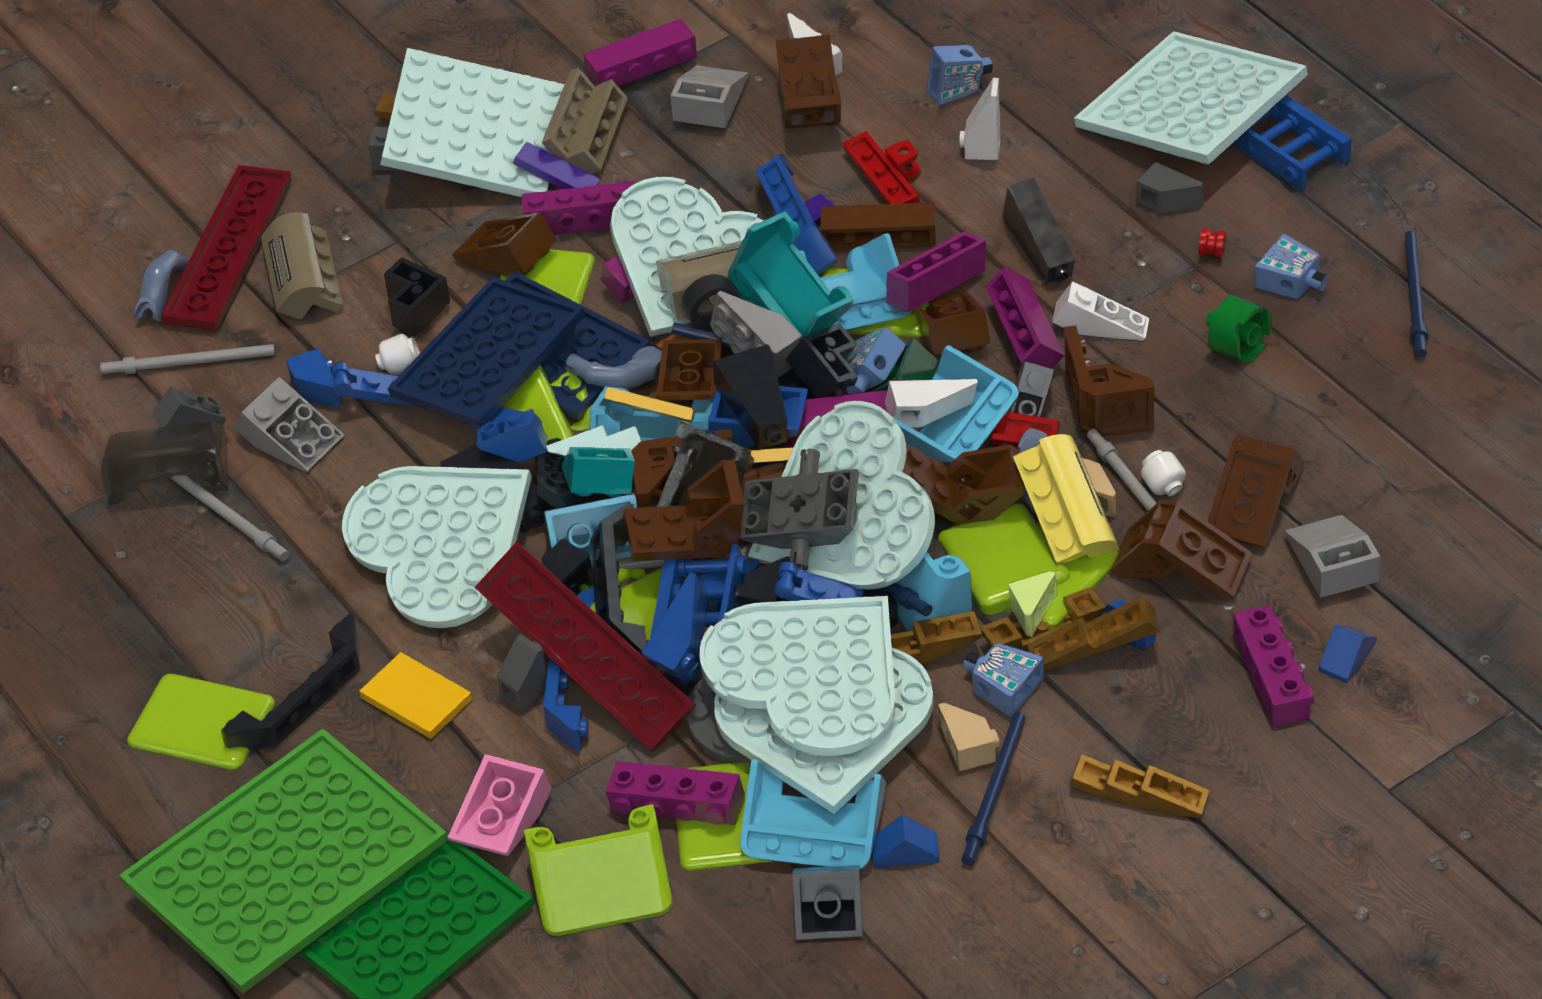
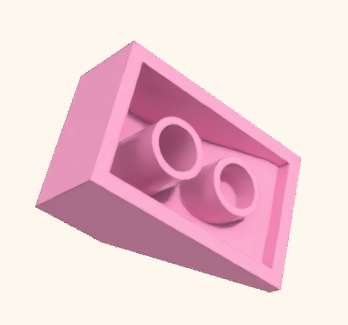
[448,754,552,856]

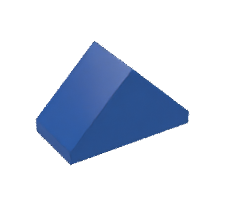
[1319,625,1377,683]
[872,814,940,868]

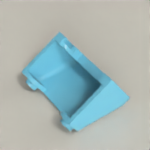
[590,386,714,441]
[878,552,972,631]

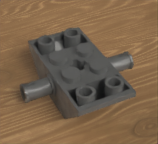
[739,449,859,571]

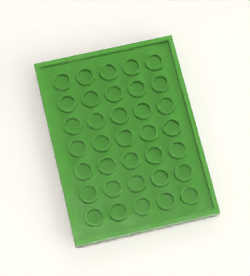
[119,729,448,994]

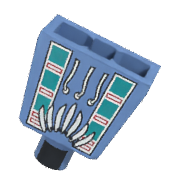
[926,45,993,105]
[1254,234,1329,299]
[846,327,906,394]
[963,644,1044,717]

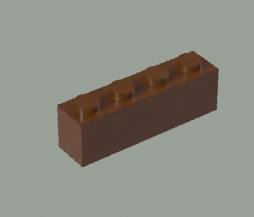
[821,202,936,250]

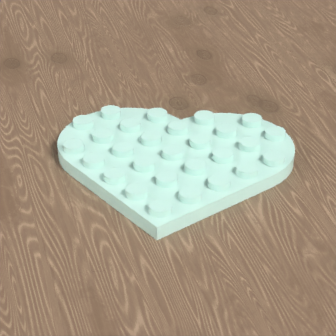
[610,177,764,337]
[748,401,935,590]
[342,466,532,628]
[700,596,895,756]
[714,648,933,814]

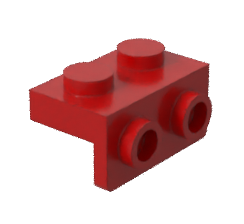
[991,412,1060,449]

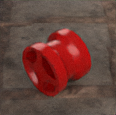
[1198,227,1227,259]

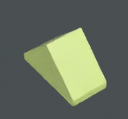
[1008,571,1057,637]

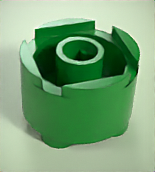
[1206,294,1272,363]

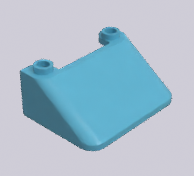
[800,233,911,331]
[893,345,1018,463]
[740,759,886,870]

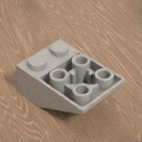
[670,65,749,128]
[710,291,802,378]
[234,377,345,473]
[1284,515,1380,598]

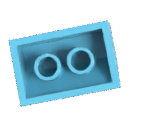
[543,494,638,562]

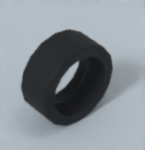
[682,274,741,331]

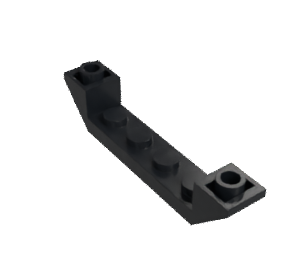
[590,503,649,658]
[221,613,360,751]

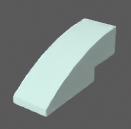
[546,425,642,457]

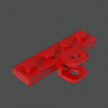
[842,131,921,204]

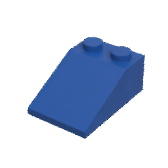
[709,386,808,450]
[642,572,707,687]

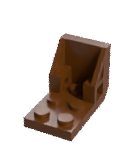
[776,34,841,128]
[1064,325,1155,437]
[631,429,735,508]
[1208,434,1305,549]
[903,444,1025,525]
[623,460,744,561]
[1110,500,1252,602]

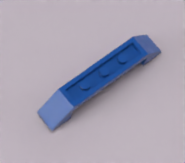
[755,154,838,275]
[543,587,595,751]

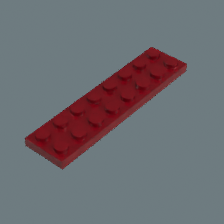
[161,165,292,331]
[474,541,697,753]

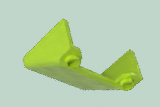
[524,804,673,936]

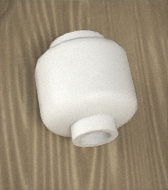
[375,334,420,376]
[1141,450,1186,496]

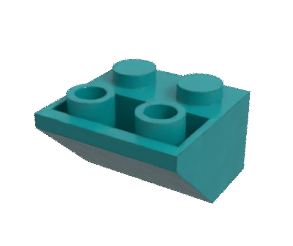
[562,447,635,497]

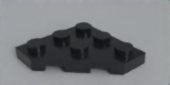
[535,438,605,508]

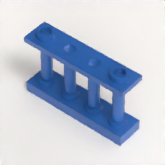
[1233,95,1352,191]
[650,544,749,638]

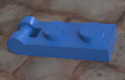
[332,363,412,407]
[774,562,863,601]

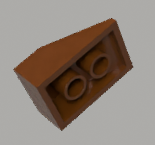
[452,212,557,276]
[913,290,990,358]
[656,339,724,400]

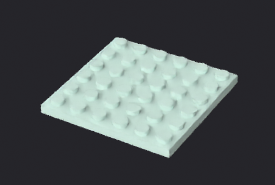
[1074,31,1308,165]
[380,48,565,197]

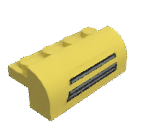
[1013,434,1120,564]

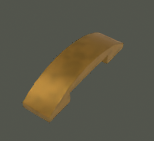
[980,587,1106,651]

